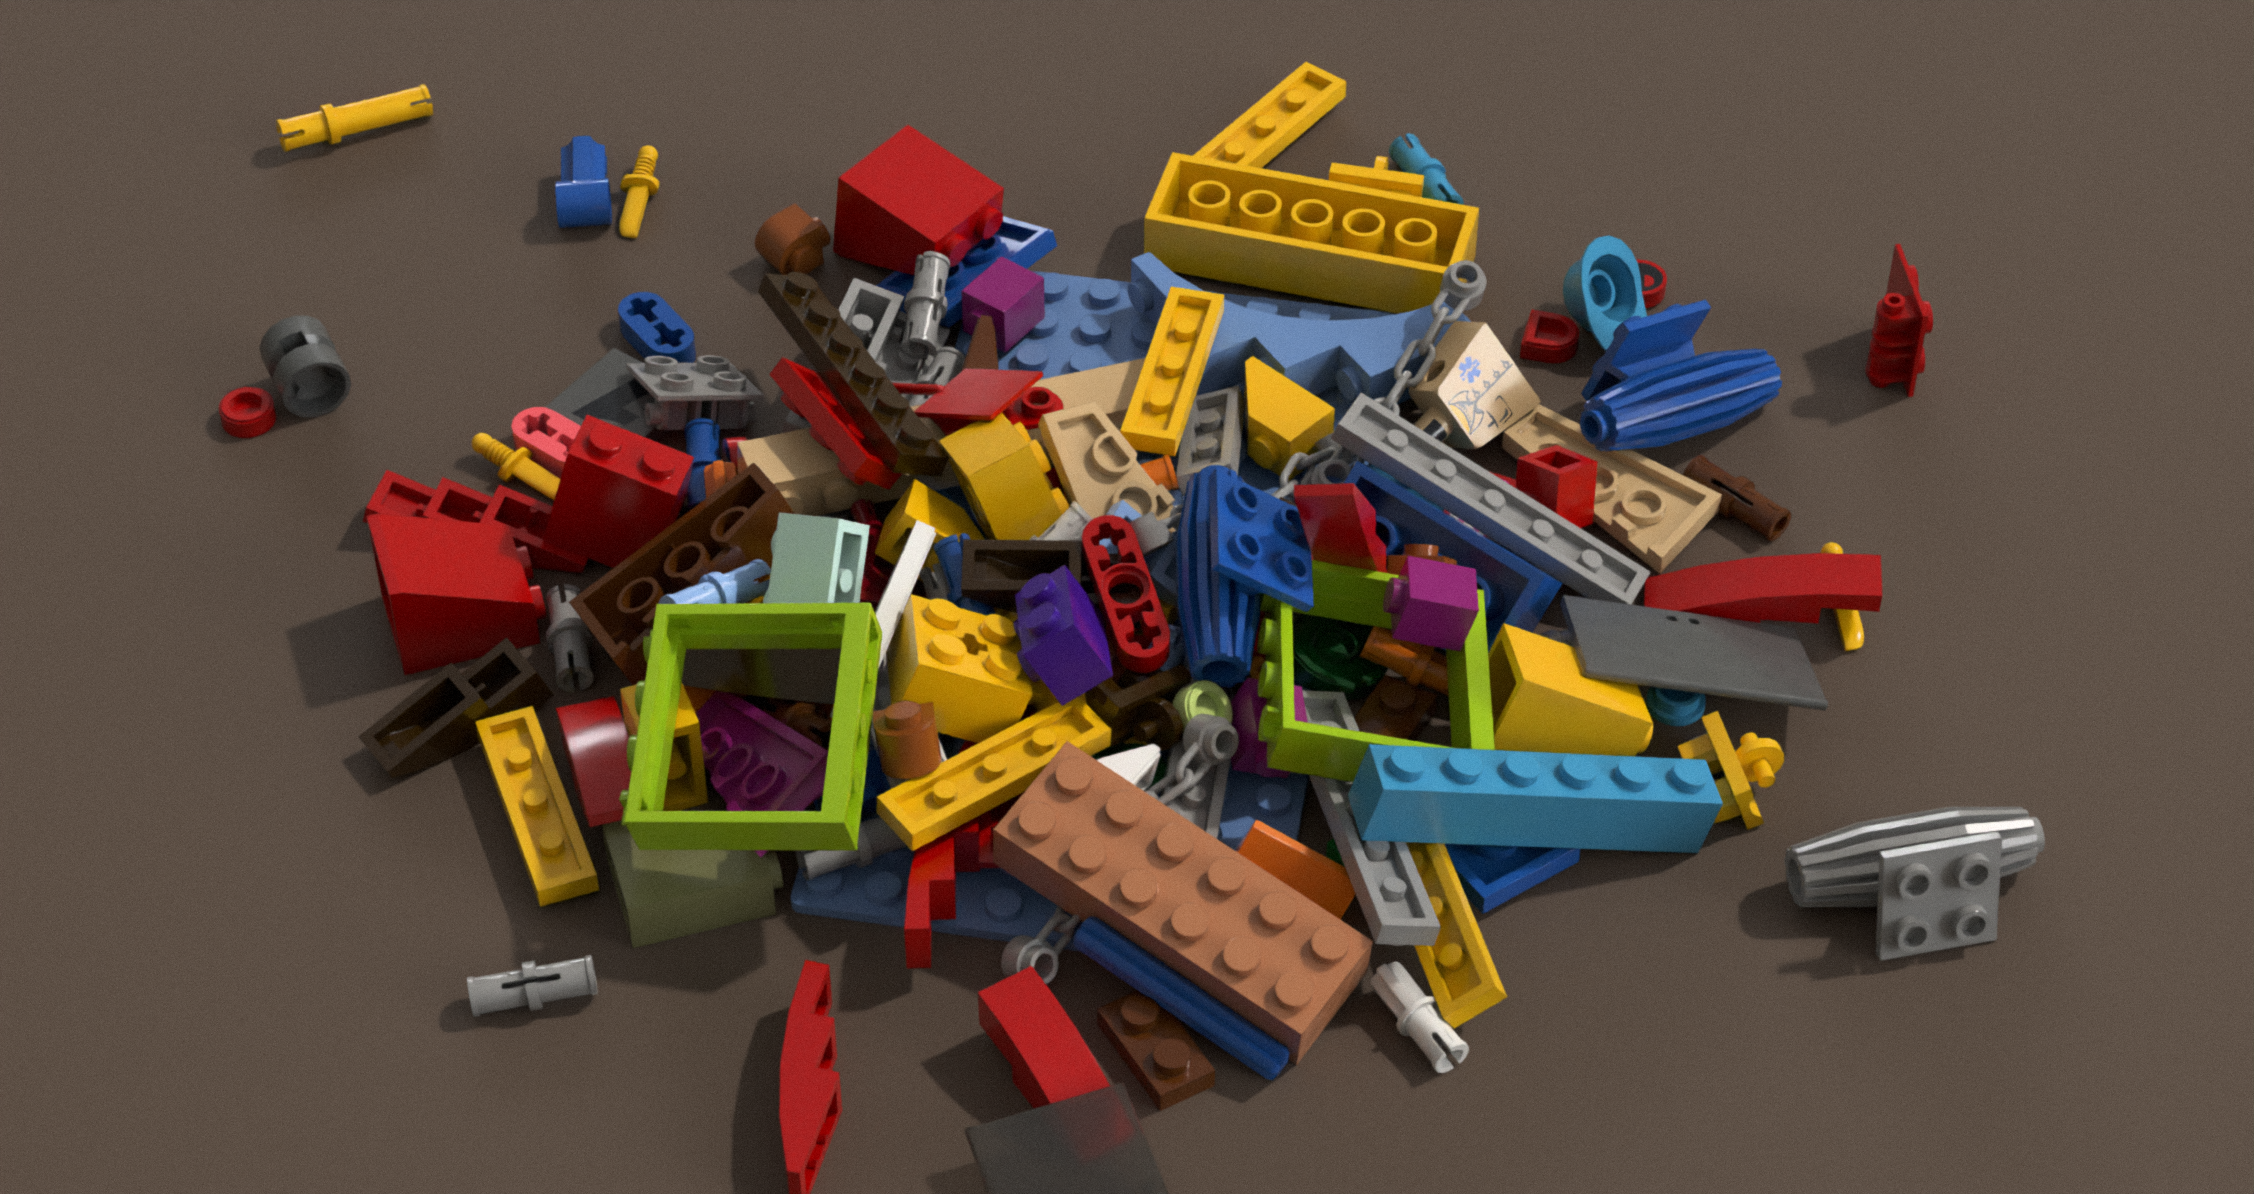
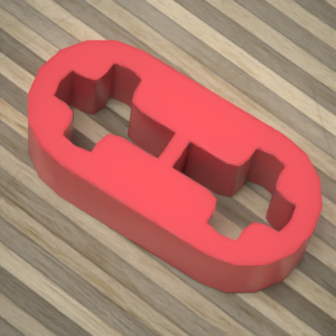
[511,407,581,478]

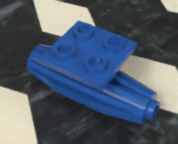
[1580,299,1782,452]
[1176,465,1314,688]

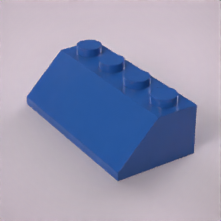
[1344,461,1562,653]

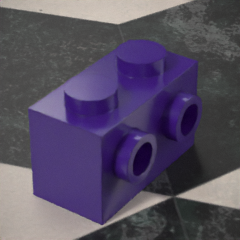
[1013,565,1113,706]

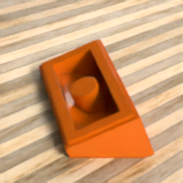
[1235,820,1355,920]

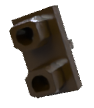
[1085,664,1192,751]

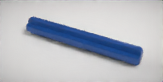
[1073,916,1290,1080]

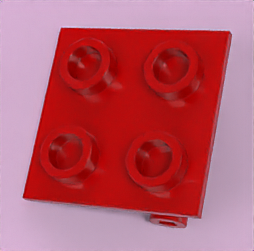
[1865,244,1933,397]

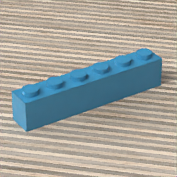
[1348,744,1723,853]

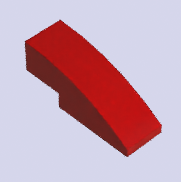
[556,696,631,827]
[978,966,1134,1168]

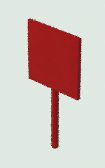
[892,368,1043,421]

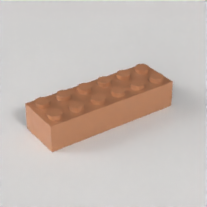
[993,741,1373,1065]

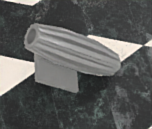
[1784,807,2045,961]

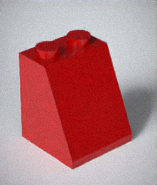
[833,125,1004,275]
[543,415,694,568]
[366,514,546,675]

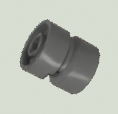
[259,316,351,417]

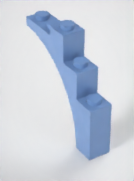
[1128,252,1471,406]

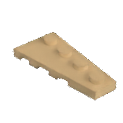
[1502,404,1722,574]

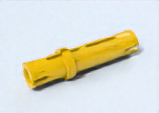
[276,84,433,152]

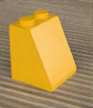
[1488,623,1653,756]

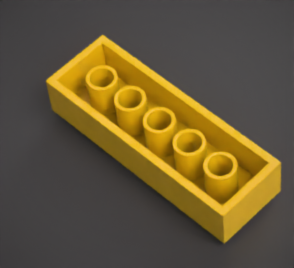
[1144,152,1479,314]

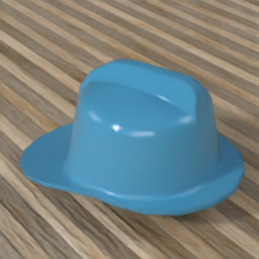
[1562,235,1647,351]

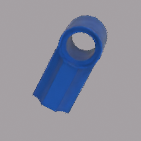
[555,136,612,228]

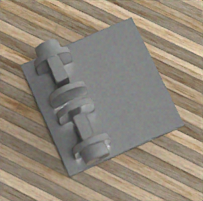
[626,355,764,430]

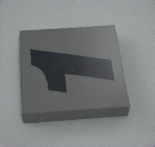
[545,348,669,442]

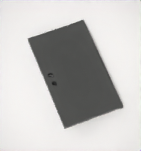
[1560,595,1828,711]

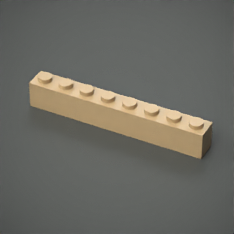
[737,358,1145,516]

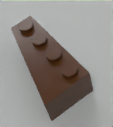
[569,463,795,685]

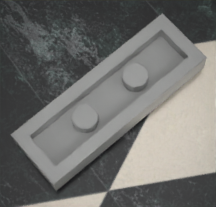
[1176,386,1245,496]

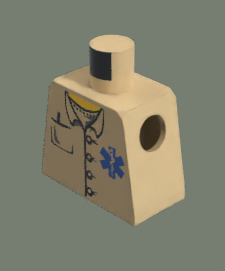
[1409,321,1541,450]

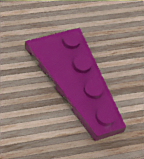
[696,690,828,858]

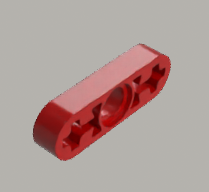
[1082,515,1170,673]

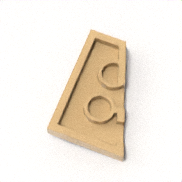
[1038,401,1176,533]

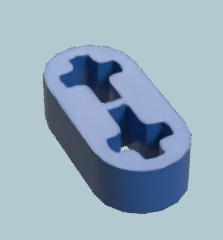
[618,292,696,363]

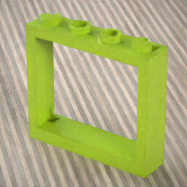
[1257,560,1495,782]
[619,603,883,851]

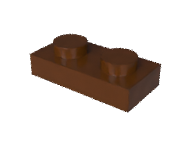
[1354,675,1437,741]
[1097,990,1215,1111]

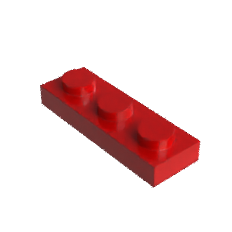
[769,357,902,490]

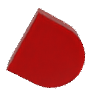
[1520,309,1579,363]

